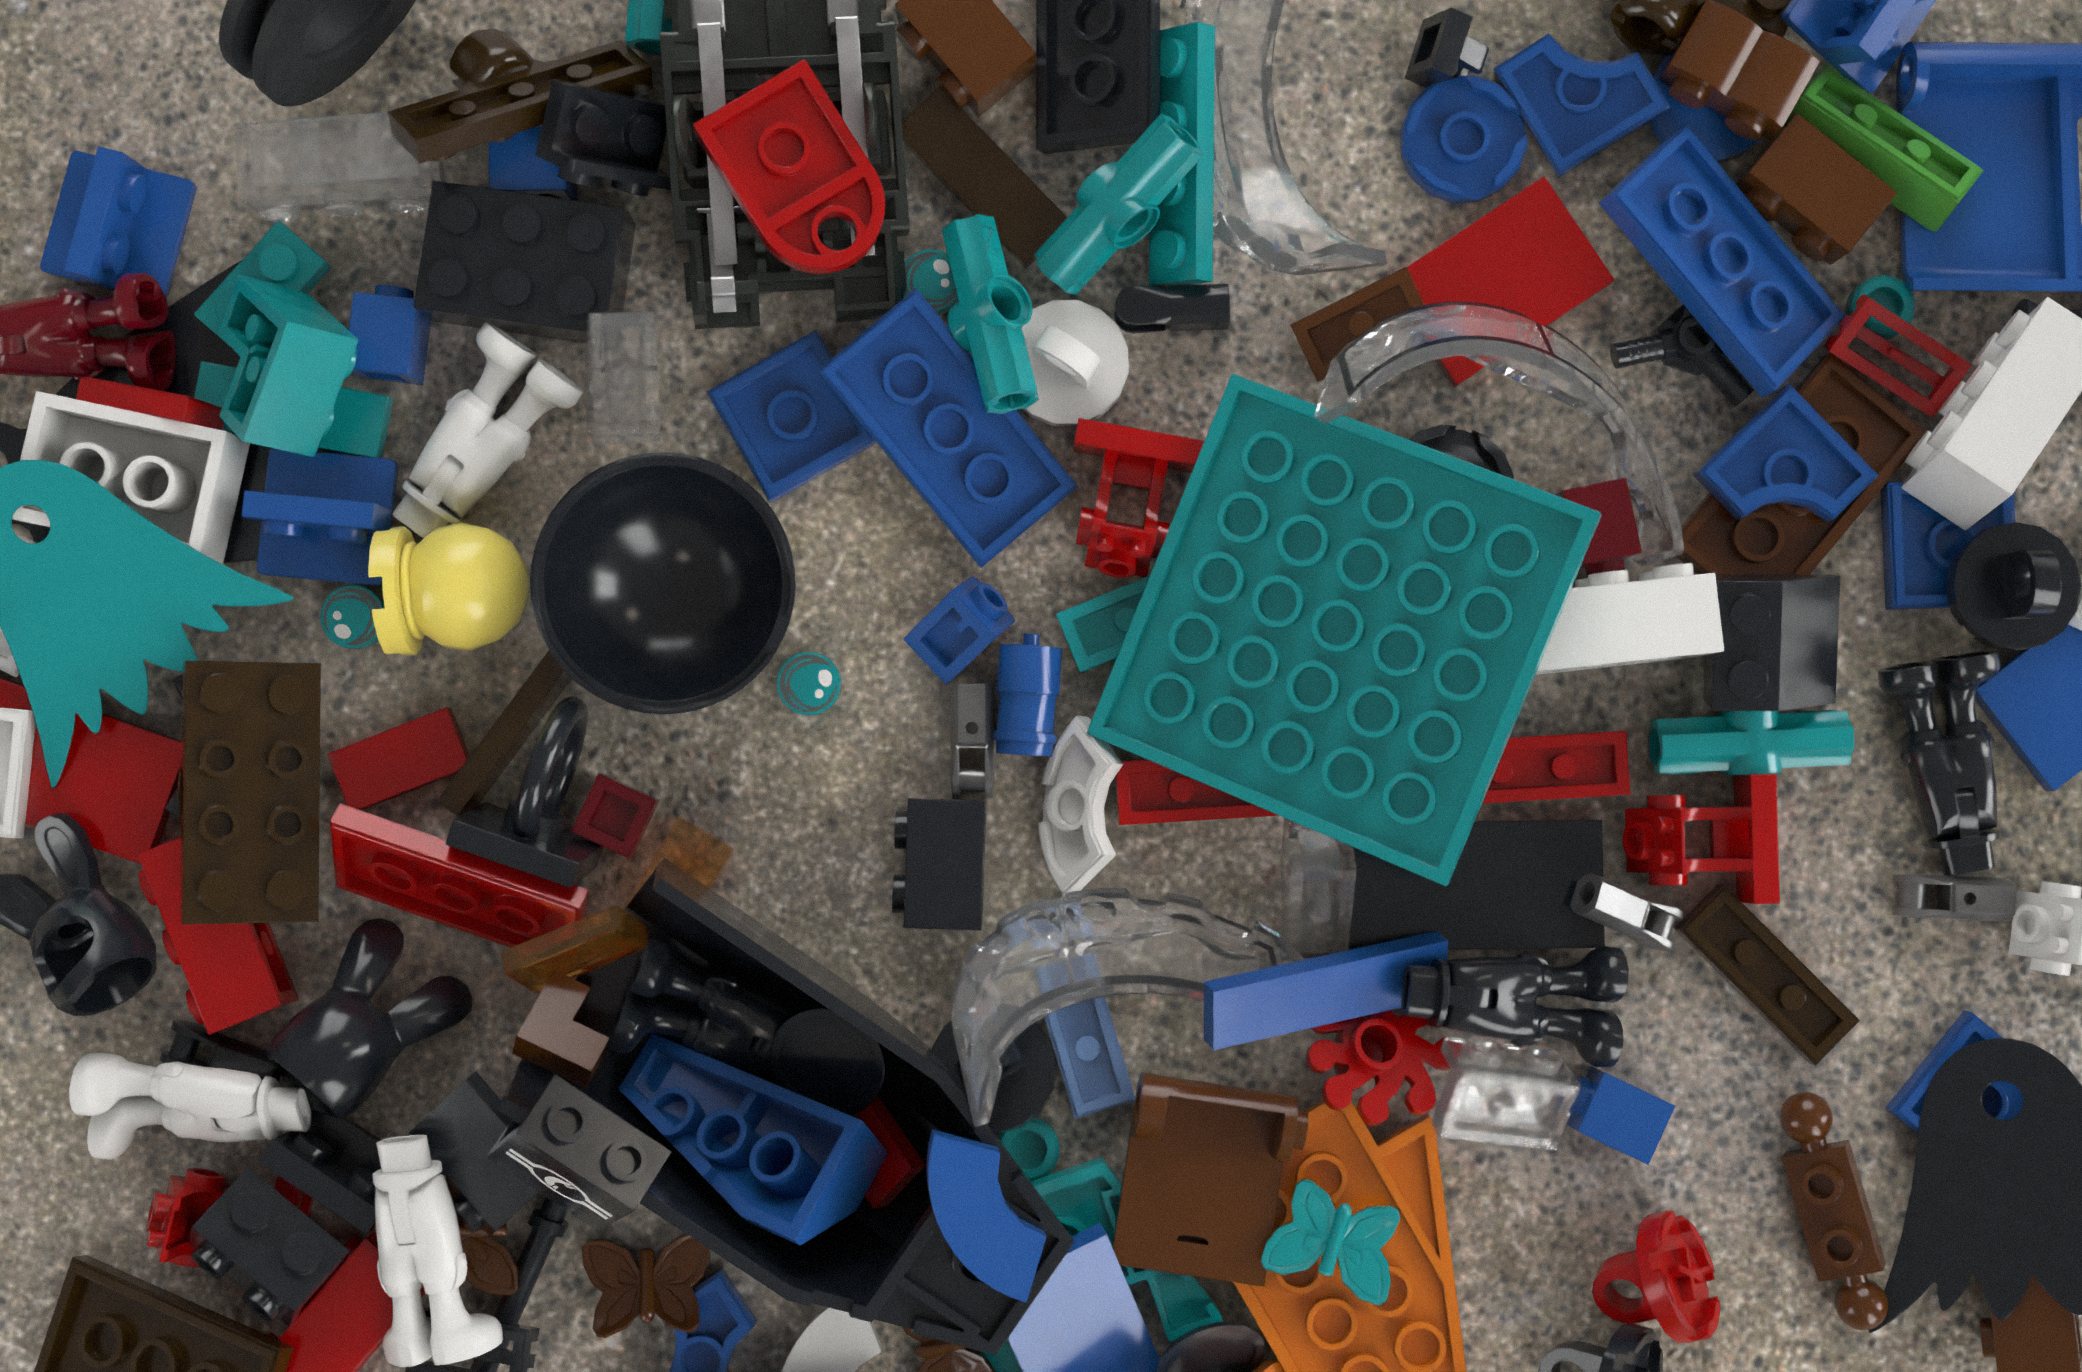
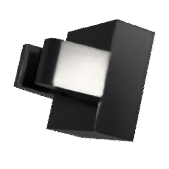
[1404,7,1489,88]

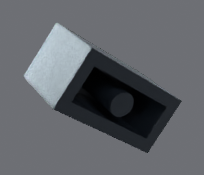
[892,798,987,931]

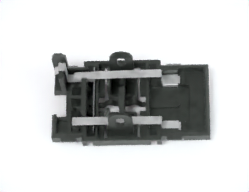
[659,0,909,330]

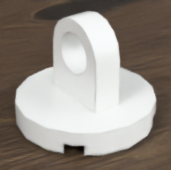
[1022,300,1129,427]

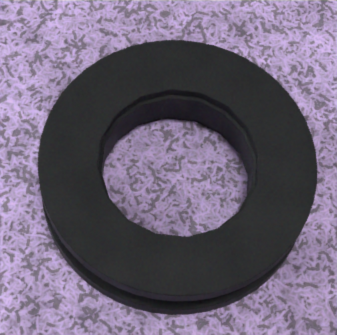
[219,0,416,106]

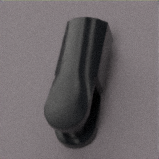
[1114,284,1230,334]
[159,1020,281,1082]

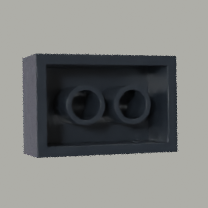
[413,181,636,348]

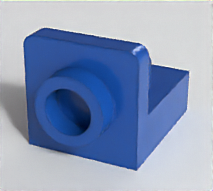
[903,576,1015,685]

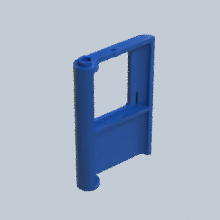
[1896,42,2082,292]

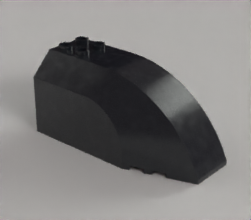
[498,858,1074,1355]

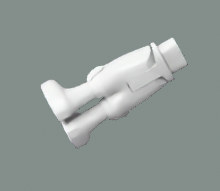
[392,321,583,538]
[69,1053,311,1160]
[373,1135,503,1367]

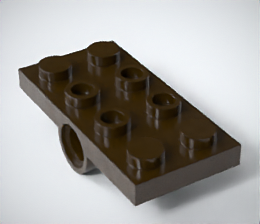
[178,661,321,924]

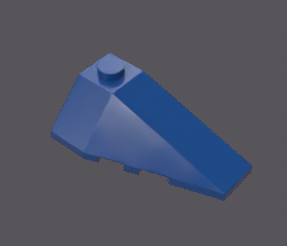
[619,1034,889,1245]

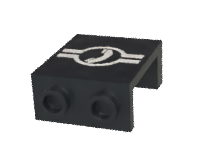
[486,1074,671,1231]

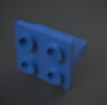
[1782,0,1936,93]
[40,146,197,299]
[242,448,398,586]

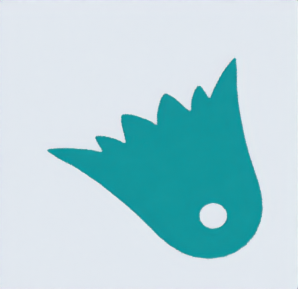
[0,460,294,788]

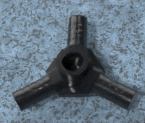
[1610,304,1754,407]

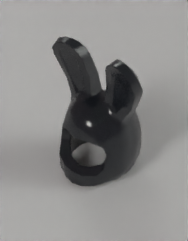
[0,812,157,1016]
[267,918,473,1120]

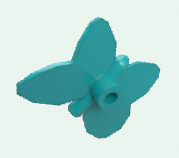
[1260,1179,1400,1306]

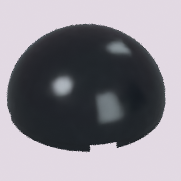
[530,452,796,714]

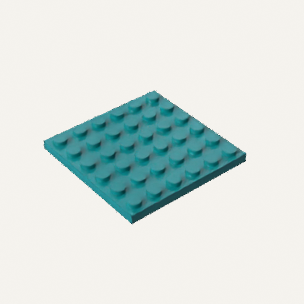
[1086,373,1602,886]

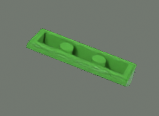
[1785,65,1984,232]

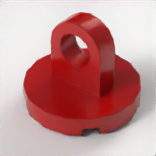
[1592,1210,1721,1343]

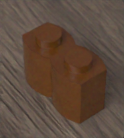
[1660,0,1820,140]

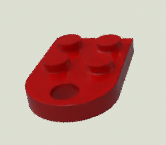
[693,59,885,274]

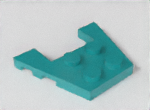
[982,1157,1223,1372]

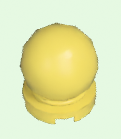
[368,522,530,656]

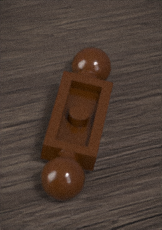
[1779,1092,1889,1330]

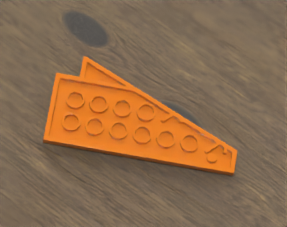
[1233,1099,1466,1372]

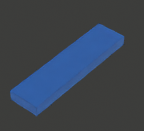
[1204,931,1448,1050]

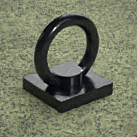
[445,696,603,888]

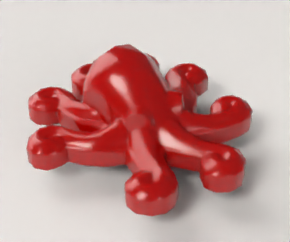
[1305,1010,1460,1126]

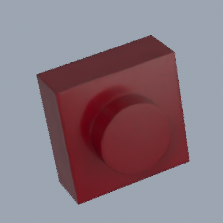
[571,773,660,858]

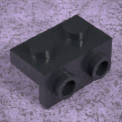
[189,1167,349,1326]

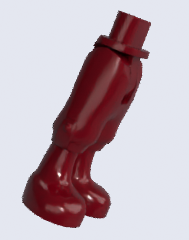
[0,273,176,391]

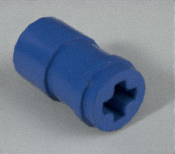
[993,633,1062,757]

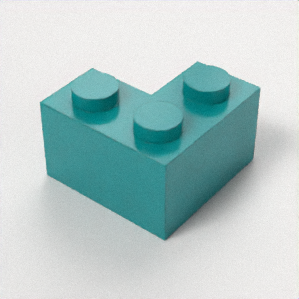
[218,275,359,457]

